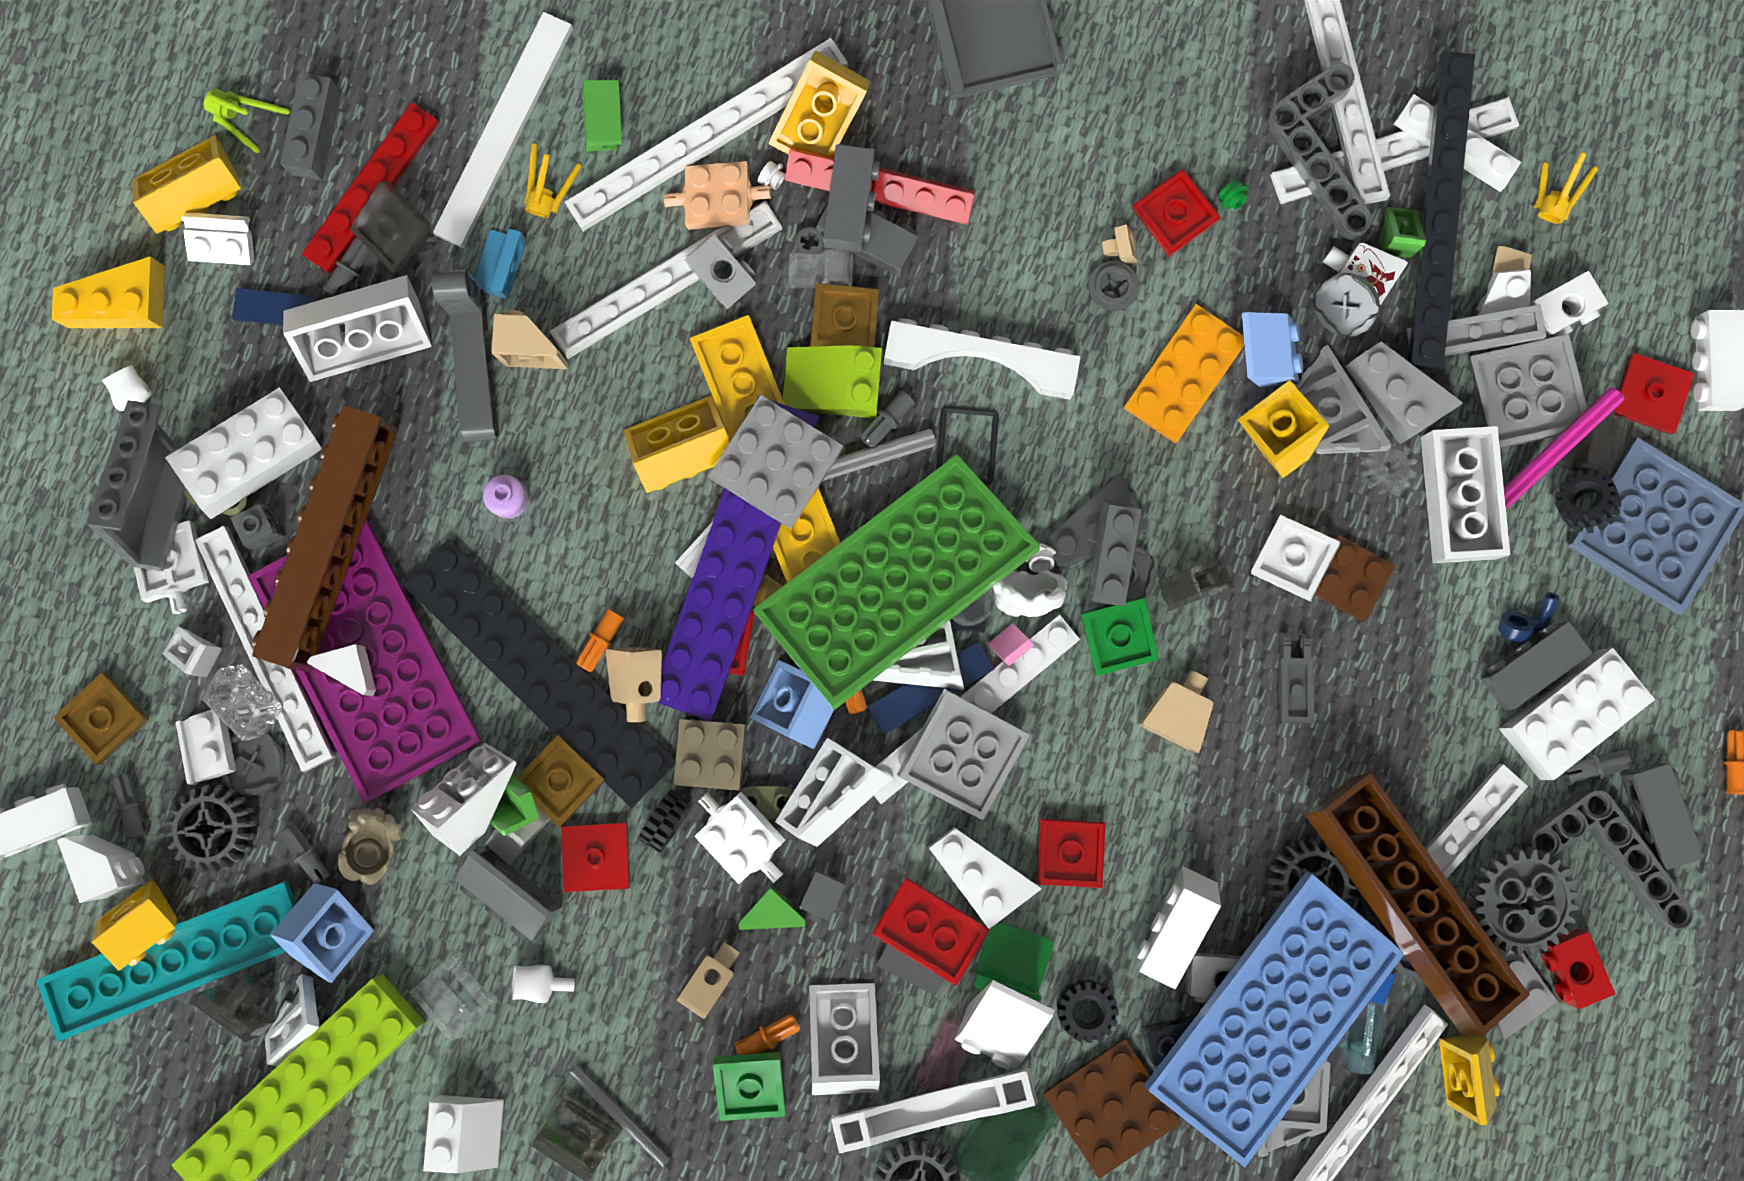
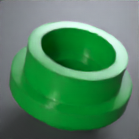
[1218,180,1249,210]

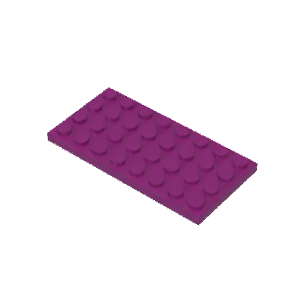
[248,519,483,804]

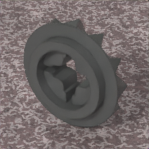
[1088,261,1139,312]

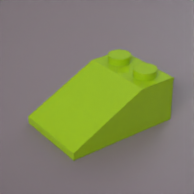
[783,345,882,418]

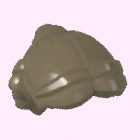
[338,808,403,885]

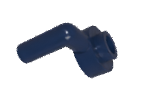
[1498,592,1559,642]

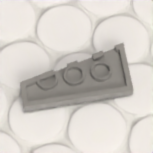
[1463,896,1558,1040]

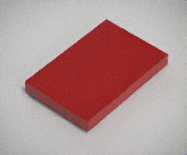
[872,877,990,986]

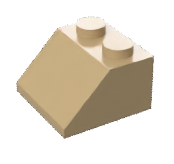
[492,310,568,369]

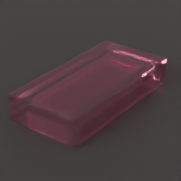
[917,1020,968,1091]

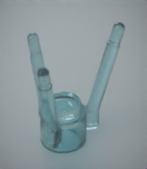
[1339,1002,1384,1074]

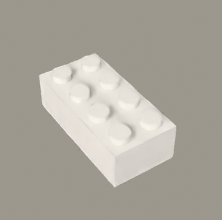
[165,388,322,519]
[1421,426,1510,563]
[1499,648,1655,780]

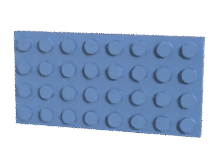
[1144,871,1404,1167]

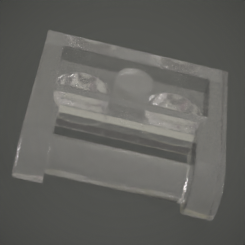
[409,952,499,1043]

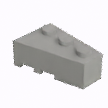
[1345,342,1463,444]

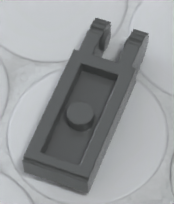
[1278,633,1315,724]

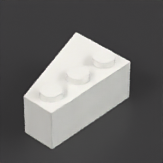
[873,620,964,690]
[775,738,892,847]
[928,827,1042,929]
[1136,866,1221,989]

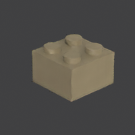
[674,719,748,790]

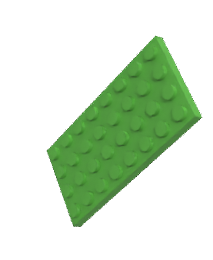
[753,454,1040,710]

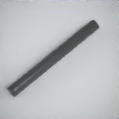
[569,1064,672,1168]

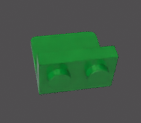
[972,922,1053,1003]

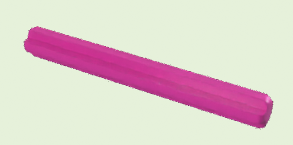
[1504,387,1625,510]

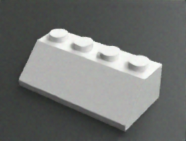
[283,275,432,382]

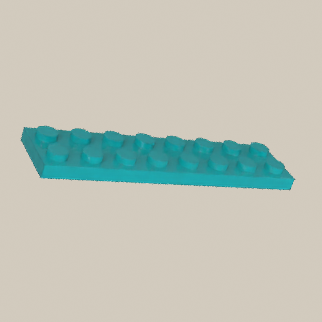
[36,881,296,1042]

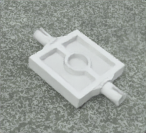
[134,520,209,614]
[695,792,785,884]

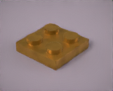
[810,283,879,347]
[53,673,150,765]
[517,735,606,827]

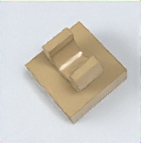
[1102,224,1139,264]

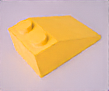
[768,50,871,156]
[1439,1035,1499,1125]

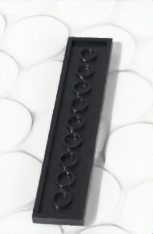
[403,539,676,809]

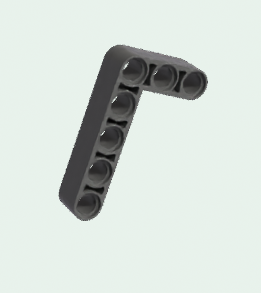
[1267,63,1372,240]
[432,269,499,443]
[1521,790,1694,929]

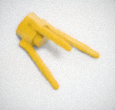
[524,143,582,218]
[1534,152,1598,224]

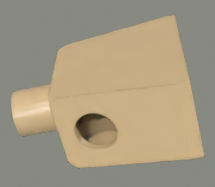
[606,647,662,722]
[1138,671,1213,753]
[676,942,740,1019]

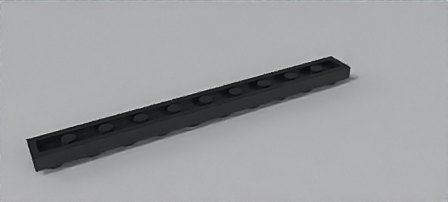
[1408,51,1475,370]

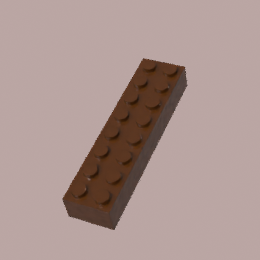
[252,405,399,672]
[1305,773,1530,1036]

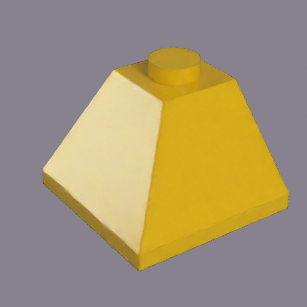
[1237,380,1329,478]

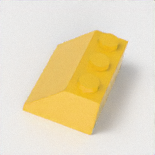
[132,135,241,234]
[623,395,730,493]

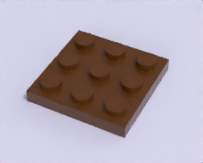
[1043,1038,1181,1179]

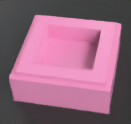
[988,623,1033,666]

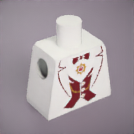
[1323,243,1408,305]

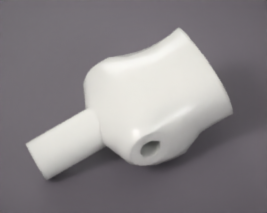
[102,365,151,411]
[512,964,575,1003]

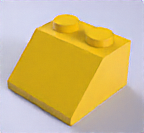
[92,879,177,971]

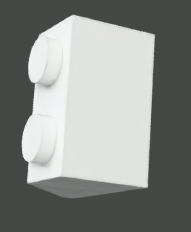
[57,835,145,903]
[423,1095,504,1173]

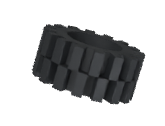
[1555,470,1621,533]
[638,790,693,853]
[1057,979,1119,1043]

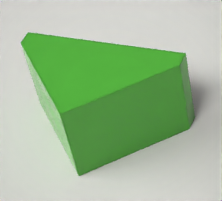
[1380,206,1426,258]
[739,886,806,930]

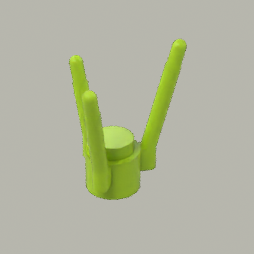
[204,88,290,153]

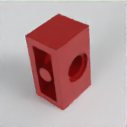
[1541,929,1616,1009]

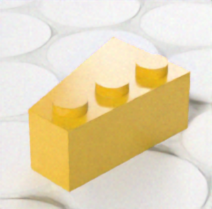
[52,256,165,328]

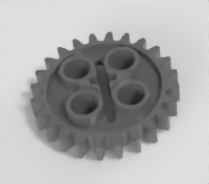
[1469,847,1580,956]

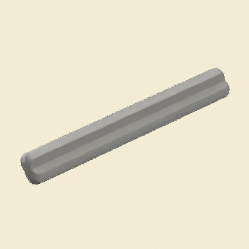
[823,429,936,481]

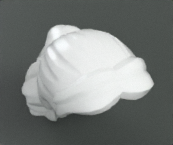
[991,570,1068,617]

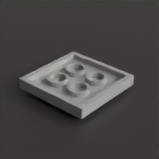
[1469,334,1588,449]
[708,395,843,530]
[897,688,1030,820]

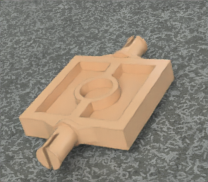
[664,161,772,230]

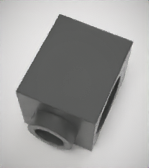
[231,504,286,551]
[799,870,846,924]

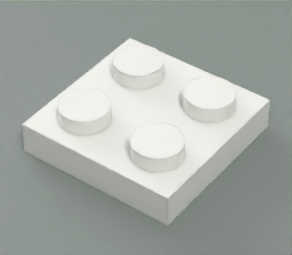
[1251,515,1340,601]

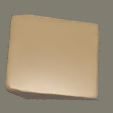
[1492,246,1532,275]

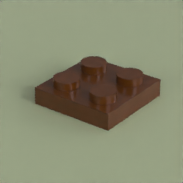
[1314,535,1395,622]

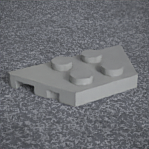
[1296,345,1391,454]
[1256,1060,1331,1157]

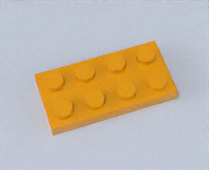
[1124,304,1245,444]

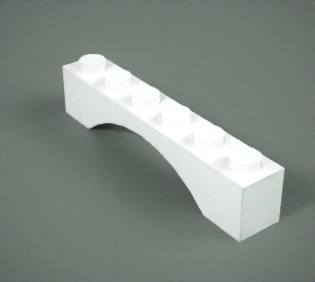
[884,318,1081,400]
[831,1068,1038,1154]

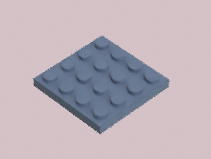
[1567,437,1744,615]

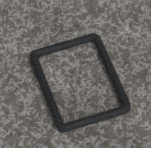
[936,406,999,485]

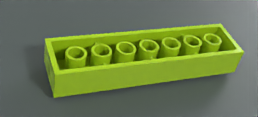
[171,974,426,1181]

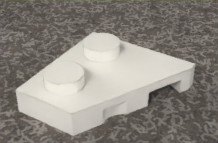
[1476,269,1531,316]
[265,974,319,1067]

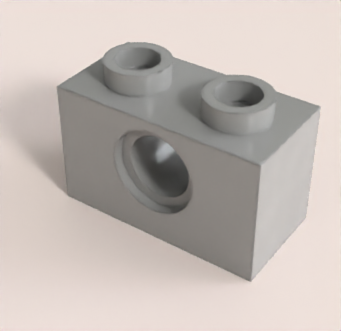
[684,234,756,309]
[1186,953,1241,1003]

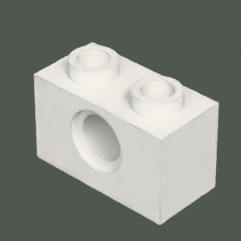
[1530,271,1609,340]

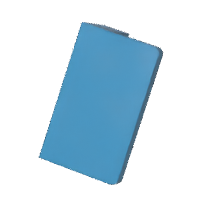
[474,229,527,299]

